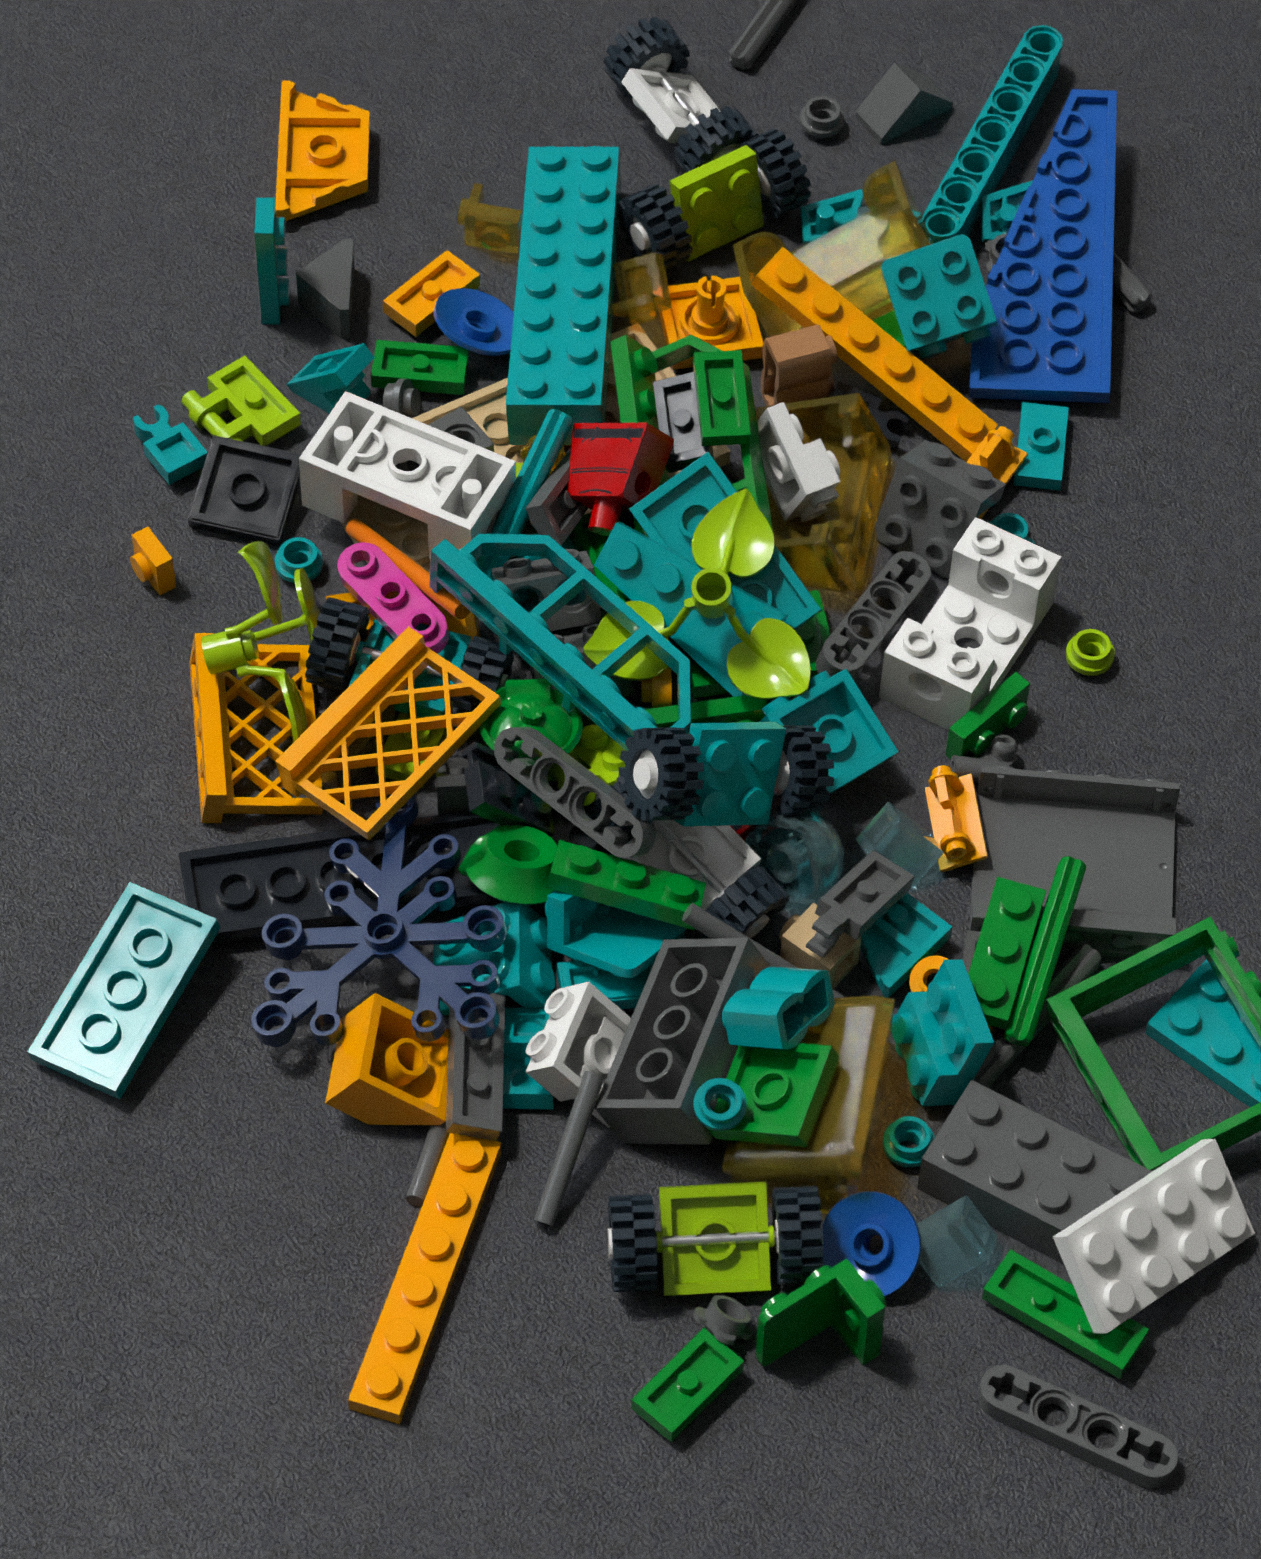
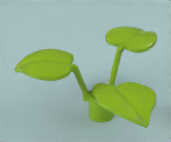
[583,489,811,700]
[201,541,320,743]

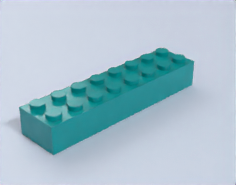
[506,146,621,445]

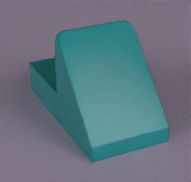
[286,343,375,414]

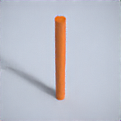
[346,518,470,620]

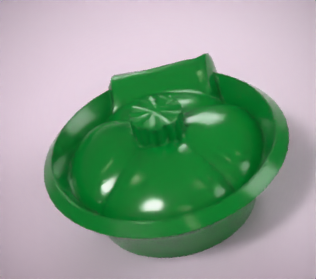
[479,678,583,762]
[459,825,557,905]

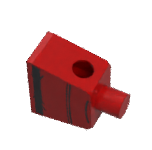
[568,423,674,536]

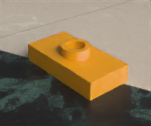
[383,250,480,337]

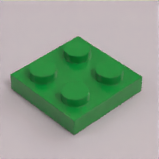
[708,1043,840,1147]

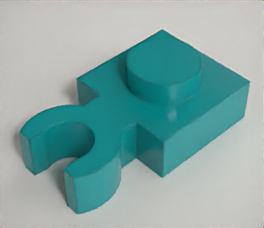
[133,404,208,485]

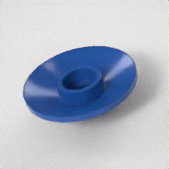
[434,288,514,356]
[822,1191,921,1296]

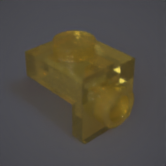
[458,183,522,254]
[611,252,672,324]

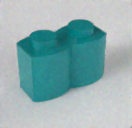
[722,966,835,1050]

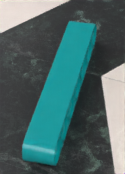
[918,25,1063,249]

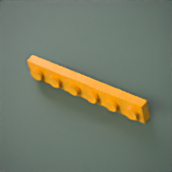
[751,247,998,462]
[348,1133,502,1424]

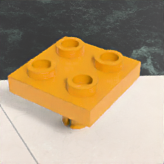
[656,275,763,370]

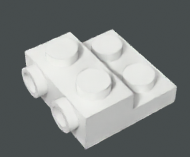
[757,402,841,522]
[526,982,631,1128]

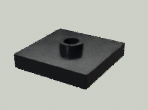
[187,435,301,547]

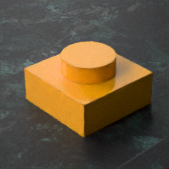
[130,527,176,596]

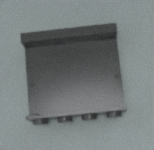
[969,766,1180,958]

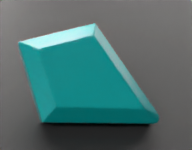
[981,181,1033,243]
[800,189,864,248]

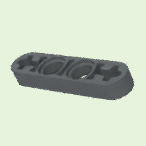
[816,551,931,680]
[494,727,656,858]
[978,1365,1178,1489]

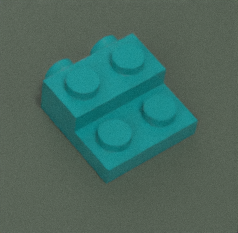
[760,668,899,794]
[891,959,994,1106]

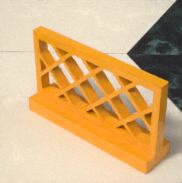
[275,626,502,840]
[189,633,323,823]

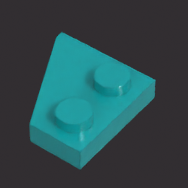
[860,893,953,998]

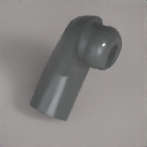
[949,735,1018,783]

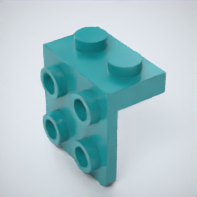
[881,235,999,359]
[545,890,685,978]
[433,902,555,1015]

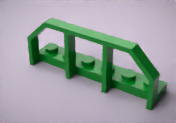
[610,335,773,537]

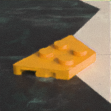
[276,80,370,222]

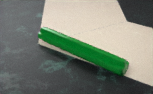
[1004,856,1087,1047]

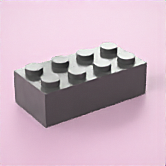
[594,937,771,1144]
[917,1080,1153,1264]

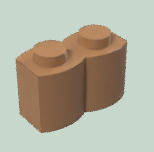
[761,324,837,416]

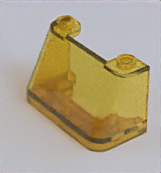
[733,161,933,337]
[756,393,892,593]
[722,995,895,1214]

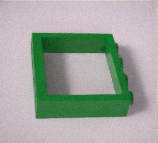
[1047,916,1261,1171]

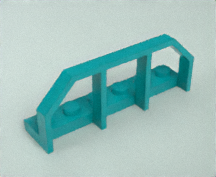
[429,534,691,750]

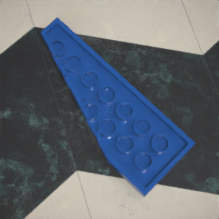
[969,89,1117,403]

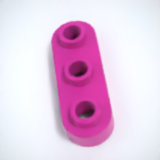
[337,542,449,654]

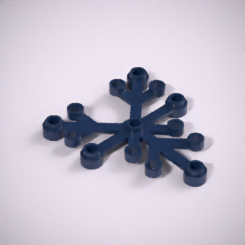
[251,794,507,1047]

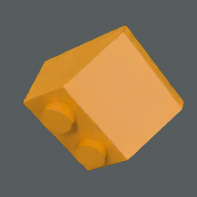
[325,993,449,1125]

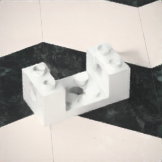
[299,391,516,561]
[879,517,1061,730]

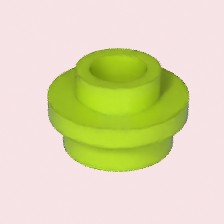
[1066,629,1115,676]

